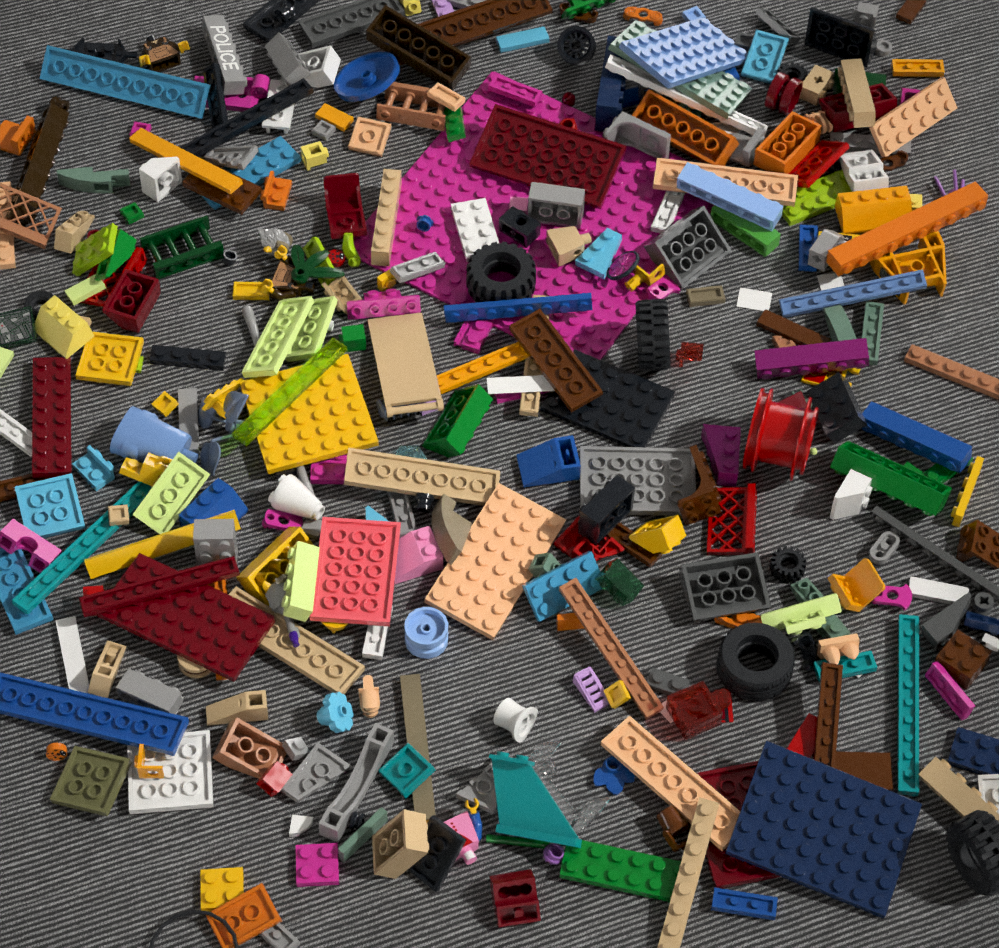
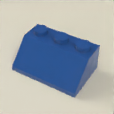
[179,478,248,527]

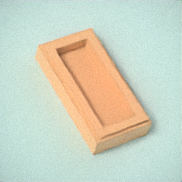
[427,82,465,112]

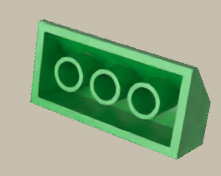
[422,384,493,458]

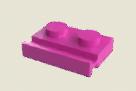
[454,320,493,354]

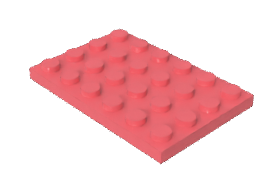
[309,517,401,627]

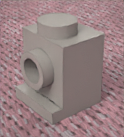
[852,2,879,29]

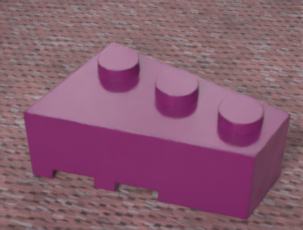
[701,424,741,487]

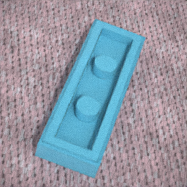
[496,27,549,53]

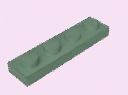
[861,301,884,365]

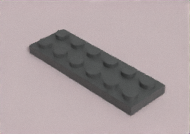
[298,0,405,48]

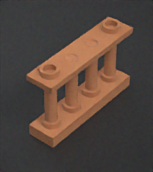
[377,82,446,131]

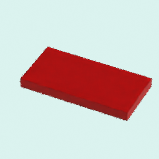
[789,140,850,188]

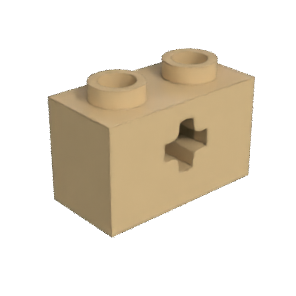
[800,65,834,106]

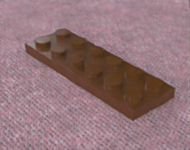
[509,309,603,412]

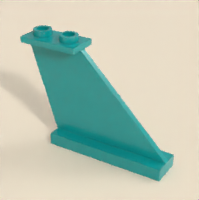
[489,751,582,848]

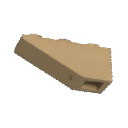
[54,211,95,254]
[206,690,268,726]

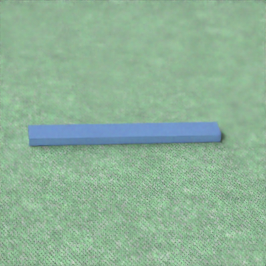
[779,269,927,318]

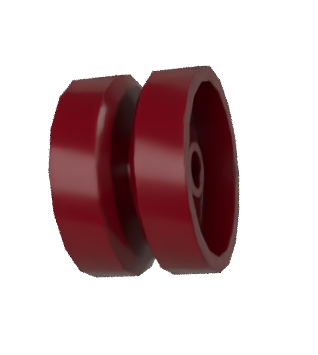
[765,72,803,116]

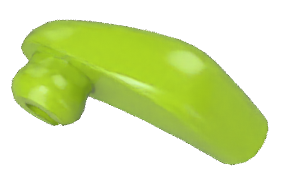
[342,233,361,267]

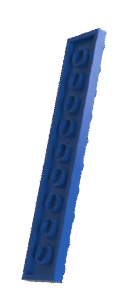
[0,673,189,756]

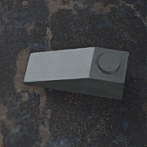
[921,592,971,650]

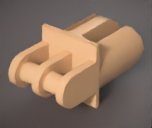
[804,110,833,134]
[358,675,380,718]

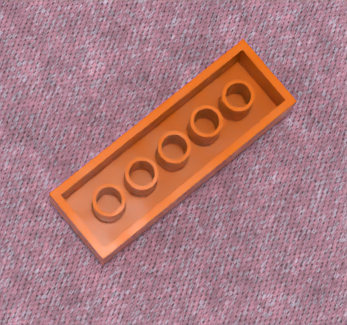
[632,89,739,166]

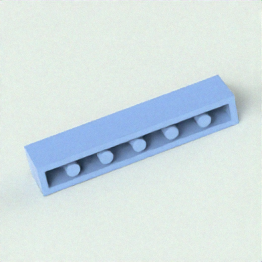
[677,162,783,231]

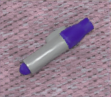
[284,616,300,648]

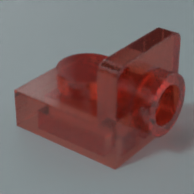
[676,342,704,367]

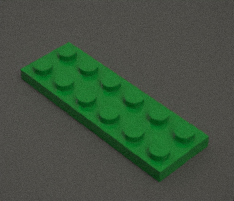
[559,840,681,902]

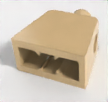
[546,226,592,266]

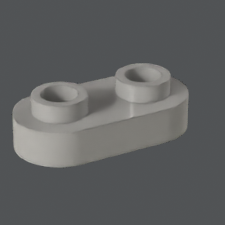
[869,531,900,565]

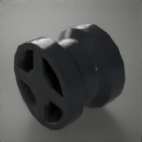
[274,3,296,24]
[413,493,434,512]

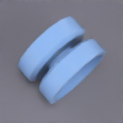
[404,607,448,659]

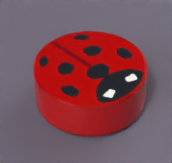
[328,249,345,267]

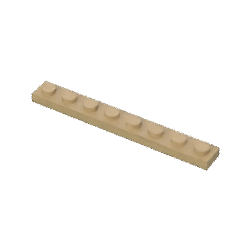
[657,797,719,948]

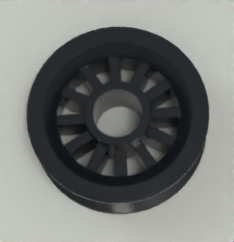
[557,26,596,66]

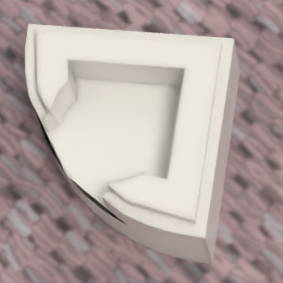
[289,815,313,837]

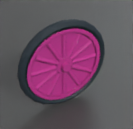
[607,251,640,280]

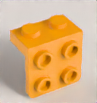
[827,558,885,612]

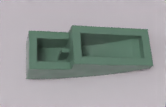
[823,305,856,342]

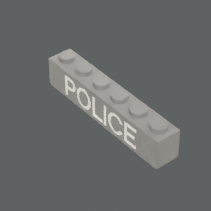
[202,15,247,95]

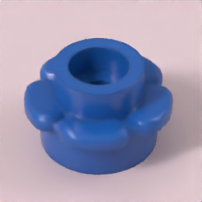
[416,215,434,232]

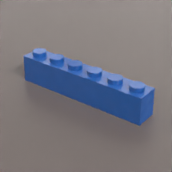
[862,401,972,473]

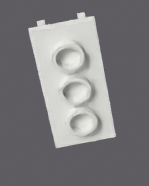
[262,79,295,134]

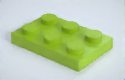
[72,223,118,276]

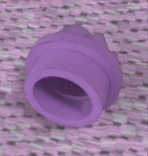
[543,843,564,865]

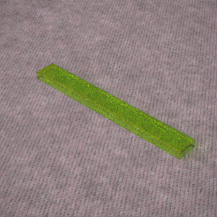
[232,338,347,447]

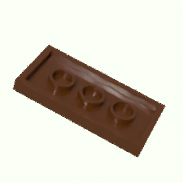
[182,159,262,215]

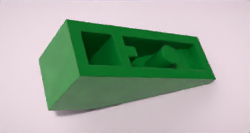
[94,229,137,281]

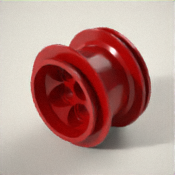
[743,388,819,481]

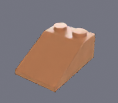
[212,717,287,779]

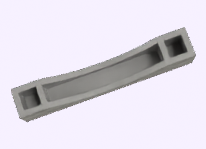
[318,723,394,843]

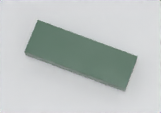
[338,807,388,863]

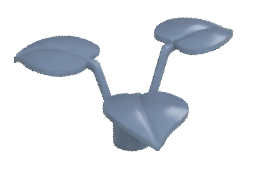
[198,391,249,476]

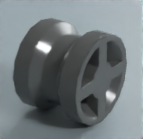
[972,592,994,616]

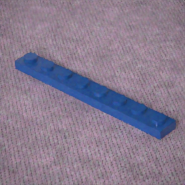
[444,293,593,323]

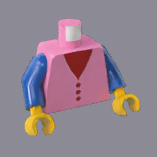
[426,798,482,865]

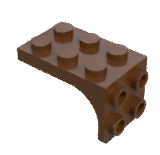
[677,445,722,525]

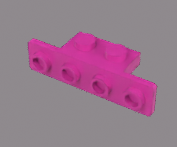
[347,289,421,320]

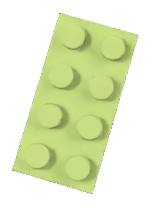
[285,296,338,362]
[133,451,210,534]

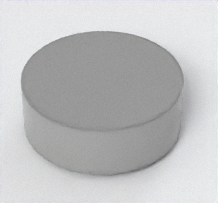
[875,40,892,56]

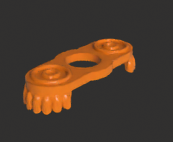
[623,7,663,26]

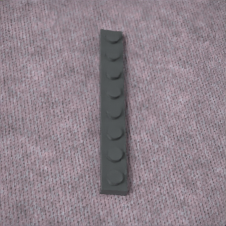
[872,506,999,601]

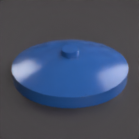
[334,51,400,102]

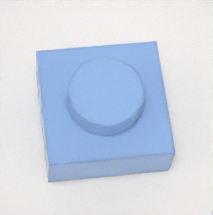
[682,6,706,22]

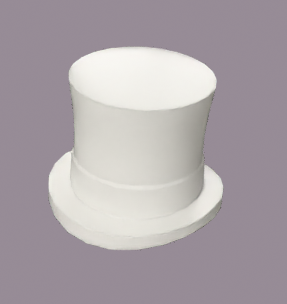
[494,698,538,743]

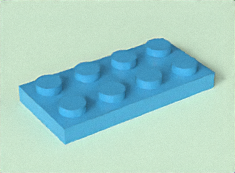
[522,551,606,622]

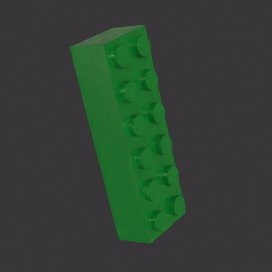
[830,441,952,516]

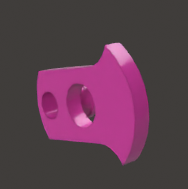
[646,275,680,300]
[262,509,303,531]
[871,584,912,611]

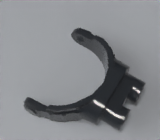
[791,629,817,671]

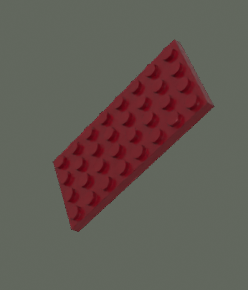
[469,104,627,209]
[97,553,276,682]

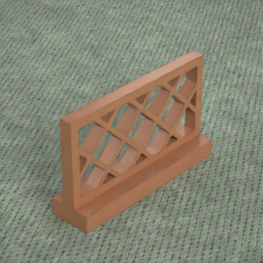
[0,183,62,249]

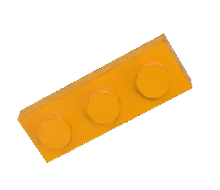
[891,59,945,77]

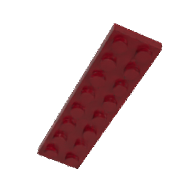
[32,357,72,478]

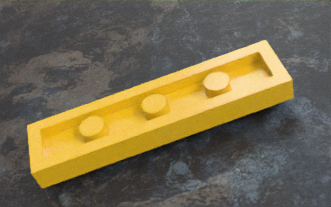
[951,456,984,527]

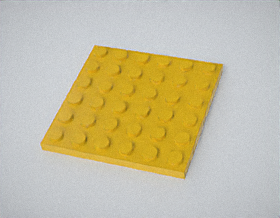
[240,354,379,474]

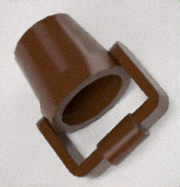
[656,805,691,852]

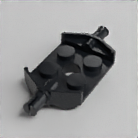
[62,37,137,63]

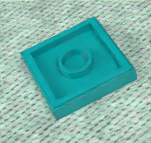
[378,743,436,799]

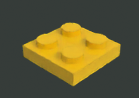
[200,867,244,912]

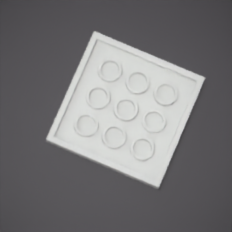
[127,730,214,814]

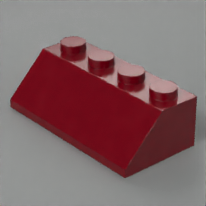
[819,83,897,133]

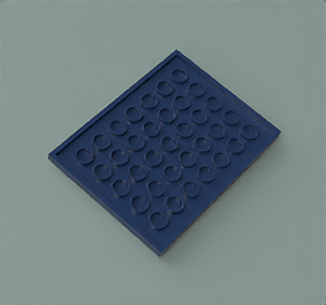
[725,741,922,918]

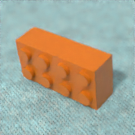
[753,111,822,174]

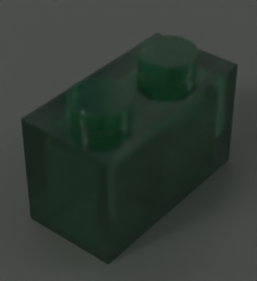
[595,558,645,606]

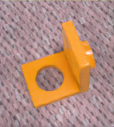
[134,744,164,779]

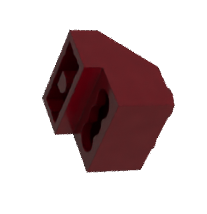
[489,869,541,927]

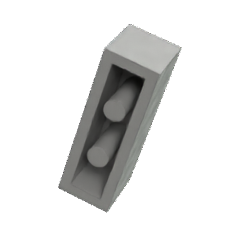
[116,668,183,714]

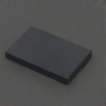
[408,815,466,892]

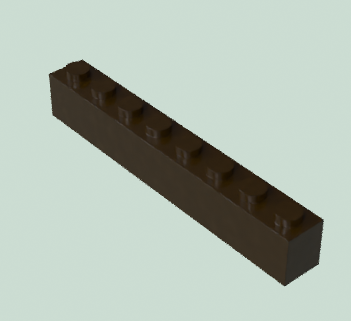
[6,103,69,226]

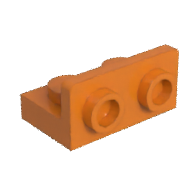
[260,171,292,211]

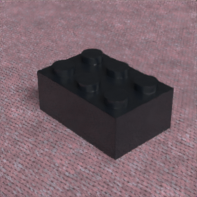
[807,372,867,443]
[578,475,635,546]

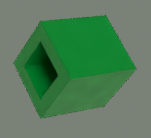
[338,324,366,353]

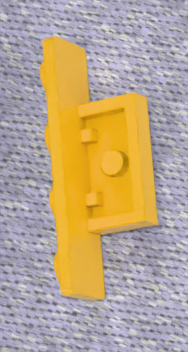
[202,378,246,419]

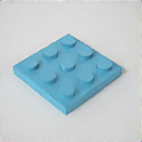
[15,473,85,538]

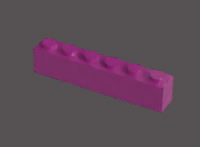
[754,338,869,379]

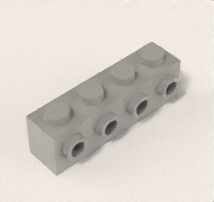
[265,32,311,86]

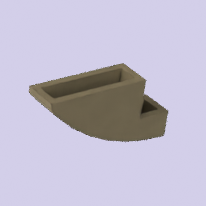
[431,494,473,565]

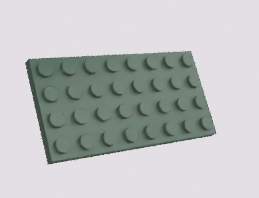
[608,20,752,119]

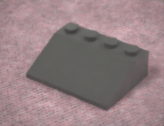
[644,206,732,289]
[679,552,771,621]

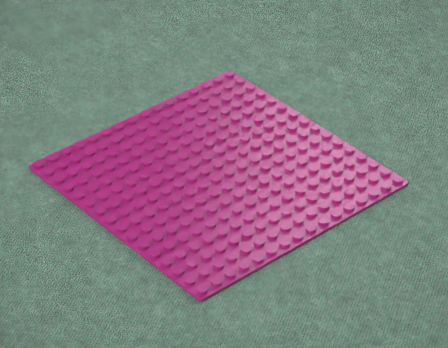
[353,72,715,360]

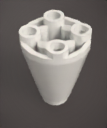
[268,474,325,520]

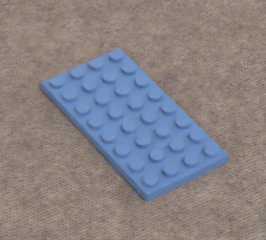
[619,17,748,89]

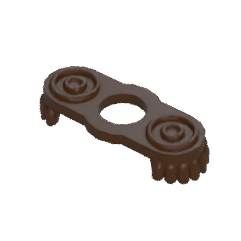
[559,2,598,23]
[880,150,909,171]

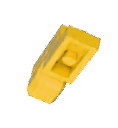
[119,452,173,486]

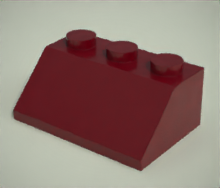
[102,269,161,333]

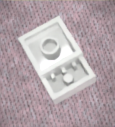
[839,150,889,192]

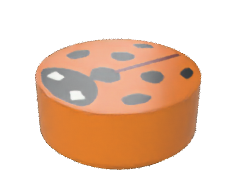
[46,743,67,761]

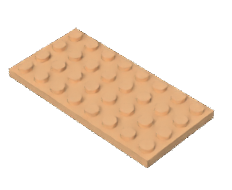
[424,483,566,640]

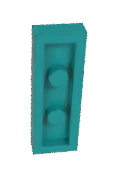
[813,651,877,683]

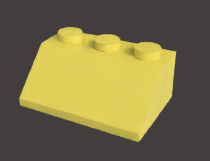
[33,295,94,359]

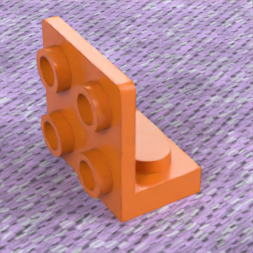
[0,116,36,156]

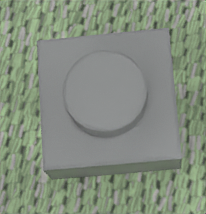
[282,737,310,761]

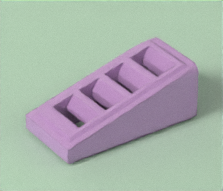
[573,666,610,713]

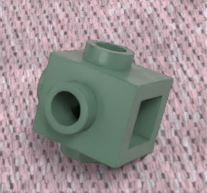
[528,553,560,578]

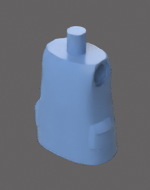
[110,406,198,463]

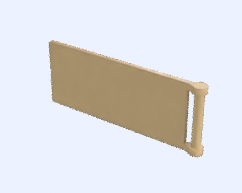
[368,313,444,418]

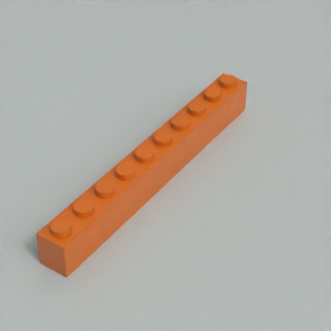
[826,181,988,277]

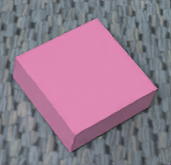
[509,197,528,215]

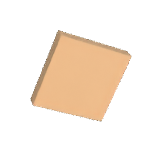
[348,117,392,157]

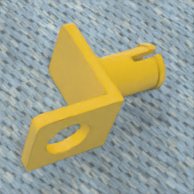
[625,264,665,292]

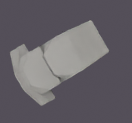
[808,229,845,272]

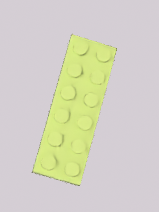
[241,296,314,378]

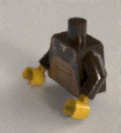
[139,35,190,72]
[261,245,315,301]

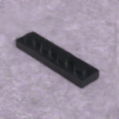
[203,63,228,129]
[149,345,226,371]

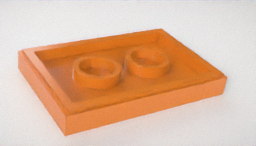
[206,883,282,948]

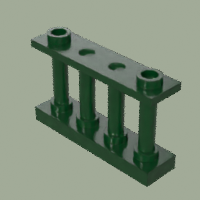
[140,215,224,279]

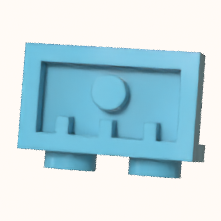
[72,445,115,491]

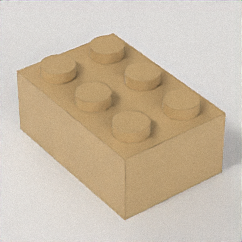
[372,809,429,879]

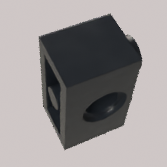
[499,206,541,248]

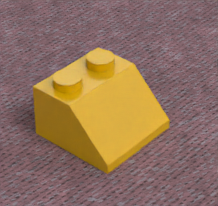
[629,515,686,554]

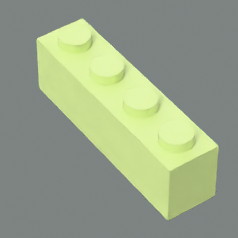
[282,541,320,622]

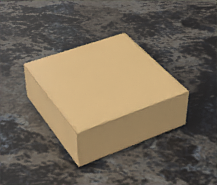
[108,505,129,526]

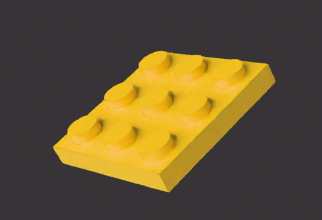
[75,332,144,386]

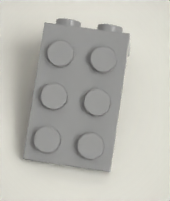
[603,111,671,159]

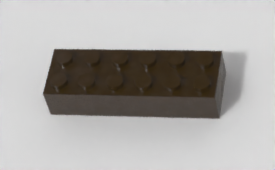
[366,5,471,90]

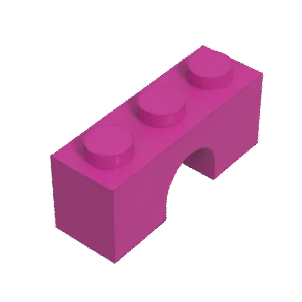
[0,519,62,573]

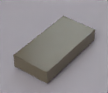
[686,285,726,307]

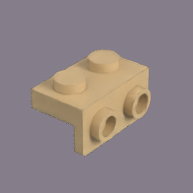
[322,276,363,315]

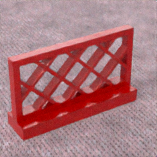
[80,247,147,307]
[707,483,757,555]

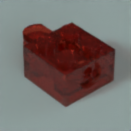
[666,681,731,740]

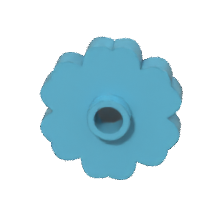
[317,692,354,733]

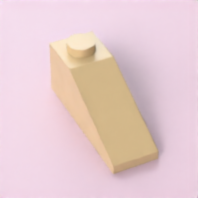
[88,640,127,698]

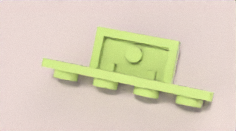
[760,593,842,635]

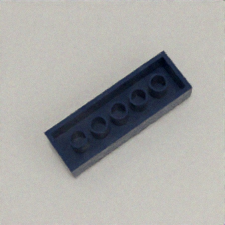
[595,36,630,132]

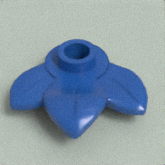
[593,756,635,795]

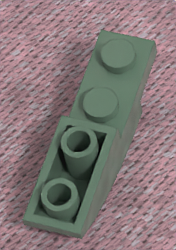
[57,167,131,193]
[790,577,850,639]

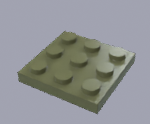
[50,746,132,817]

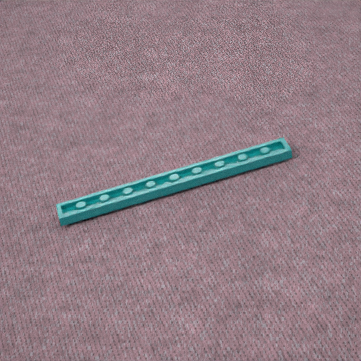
[12,481,153,615]
[897,614,919,796]

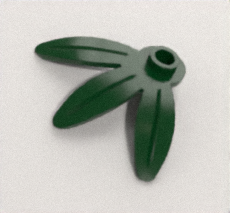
[291,245,345,284]

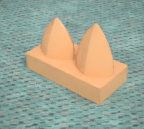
[817,634,860,664]

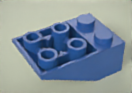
[516,435,581,487]

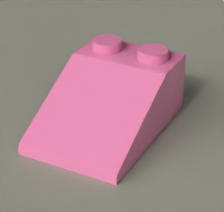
[395,526,443,584]

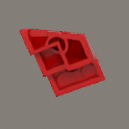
[553,516,625,561]

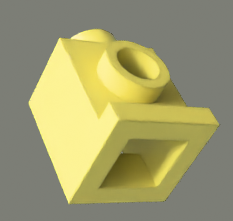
[301,141,329,171]

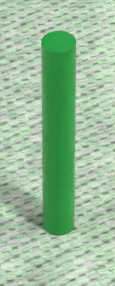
[486,834,549,849]

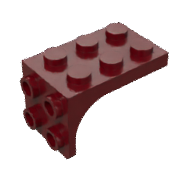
[323,173,367,239]

